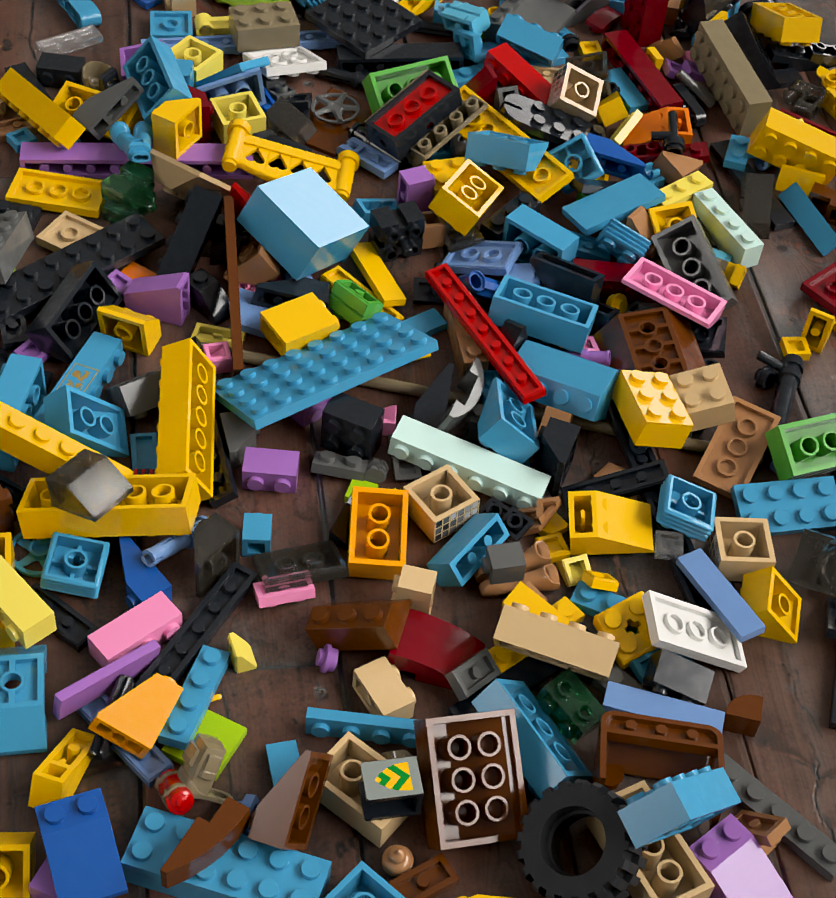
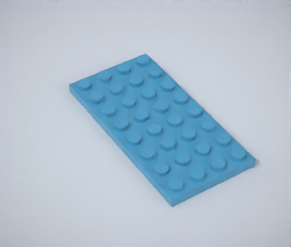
[215,312,439,430]

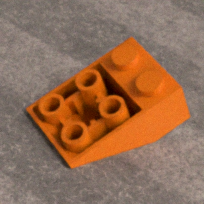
[620,107,693,146]

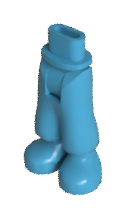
[109,121,153,163]

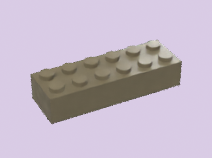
[690,19,773,136]

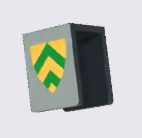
[358,756,424,821]

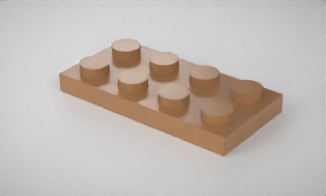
[691,396,781,500]

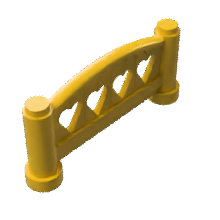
[221,118,360,202]

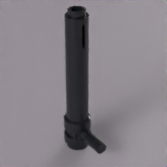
[756,351,805,461]

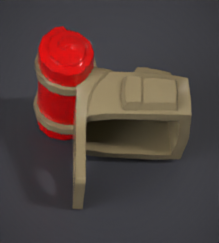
[155,733,234,815]

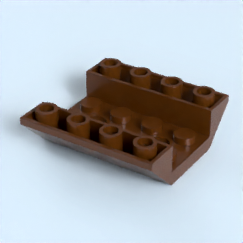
[593,307,706,380]

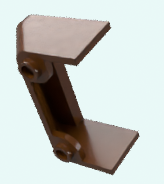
[592,711,725,830]

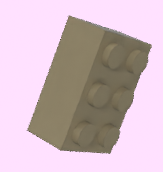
[229,1,300,52]

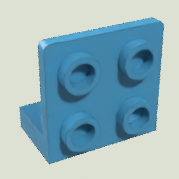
[453,28,499,63]

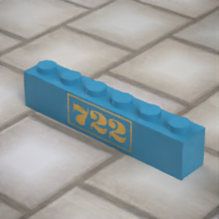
[33,331,125,424]

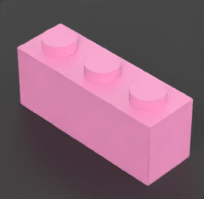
[87,591,183,667]

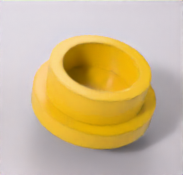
[606,293,628,314]

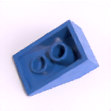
[34,788,128,898]

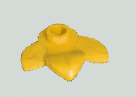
[816,66,836,90]

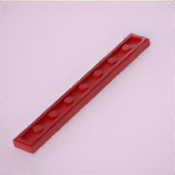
[425,263,546,405]

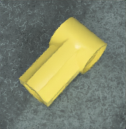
[194,13,231,36]

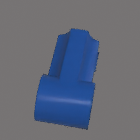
[458,270,500,302]

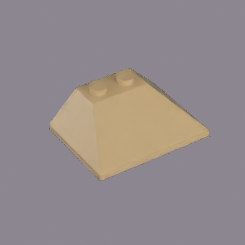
[150,148,231,200]

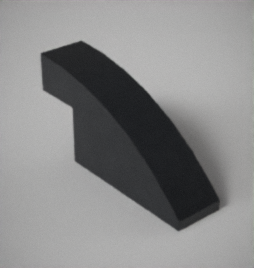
[530,251,620,331]

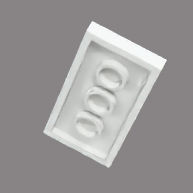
[642,590,747,673]

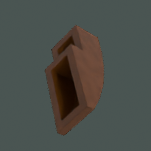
[808,182,836,226]
[160,796,250,888]

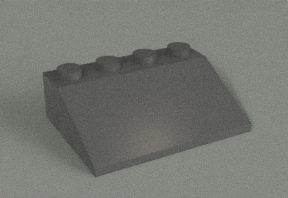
[484,0,576,45]

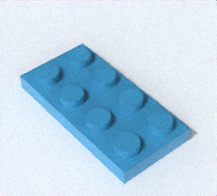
[730,476,836,536]

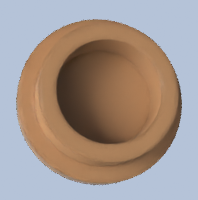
[381,845,414,878]

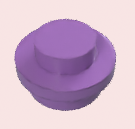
[315,644,339,674]

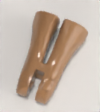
[474,540,560,598]

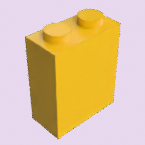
[260,292,340,356]

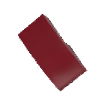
[585,6,623,34]

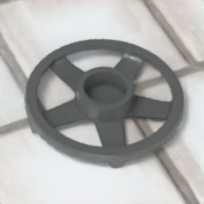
[311,92,360,124]

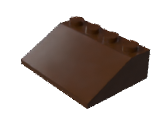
[413,708,528,850]

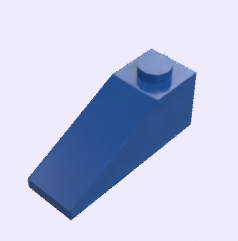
[577,133,646,179]
[119,536,172,609]

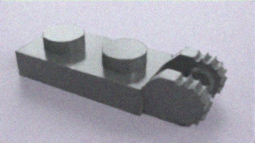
[311,451,389,483]

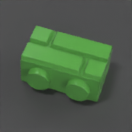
[328,280,384,327]

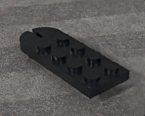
[498,94,606,145]

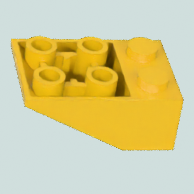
[568,490,654,555]

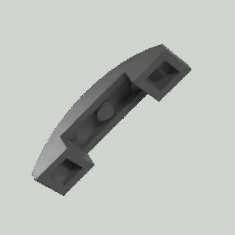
[437,357,484,432]

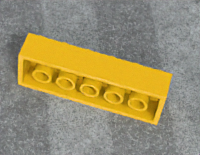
[155,338,216,501]
[16,473,201,540]

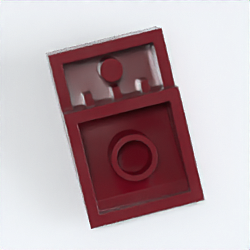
[388,609,485,690]

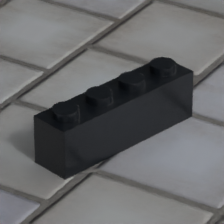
[155,185,224,276]

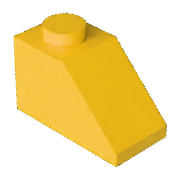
[596,91,629,127]
[801,308,836,354]

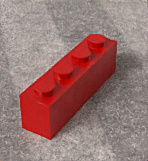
[483,42,552,105]

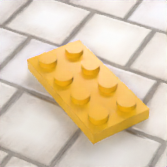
[5,167,111,218]

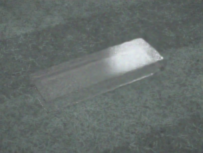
[35,25,103,54]

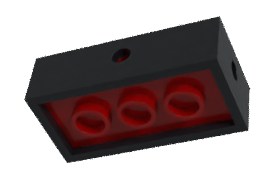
[365,70,463,161]

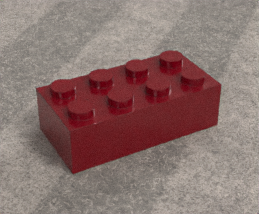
[621,0,669,47]

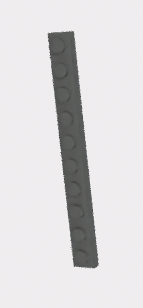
[592,663,836,882]

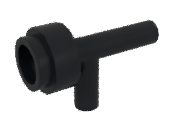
[651,111,685,155]

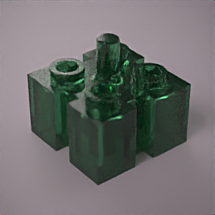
[101,160,157,224]

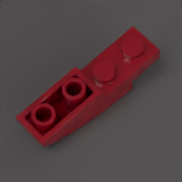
[621,140,709,164]

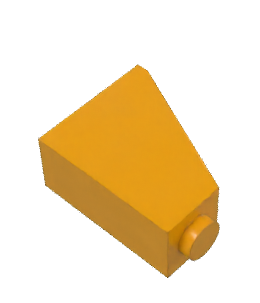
[88,673,184,759]

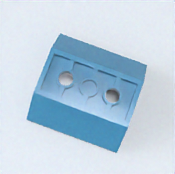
[0,645,47,756]

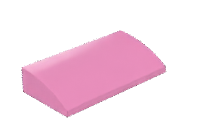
[621,257,727,328]

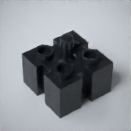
[368,201,426,263]

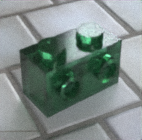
[536,668,607,744]

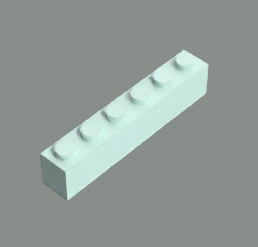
[387,415,551,509]

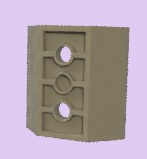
[365,69,489,167]

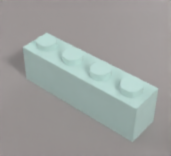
[692,188,764,268]

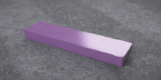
[52,639,161,720]

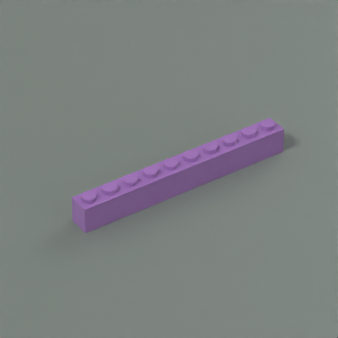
[19,142,253,179]

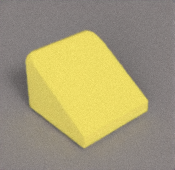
[556,553,592,587]
[228,632,257,674]

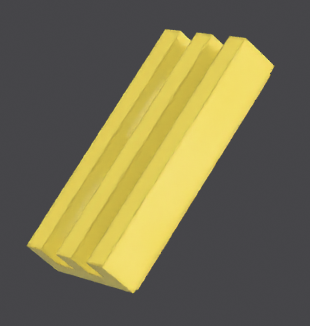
[610,109,643,145]
[191,322,246,347]

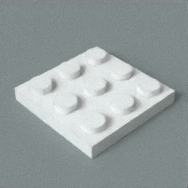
[242,46,327,79]

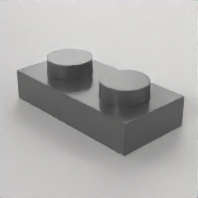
[445,648,501,701]

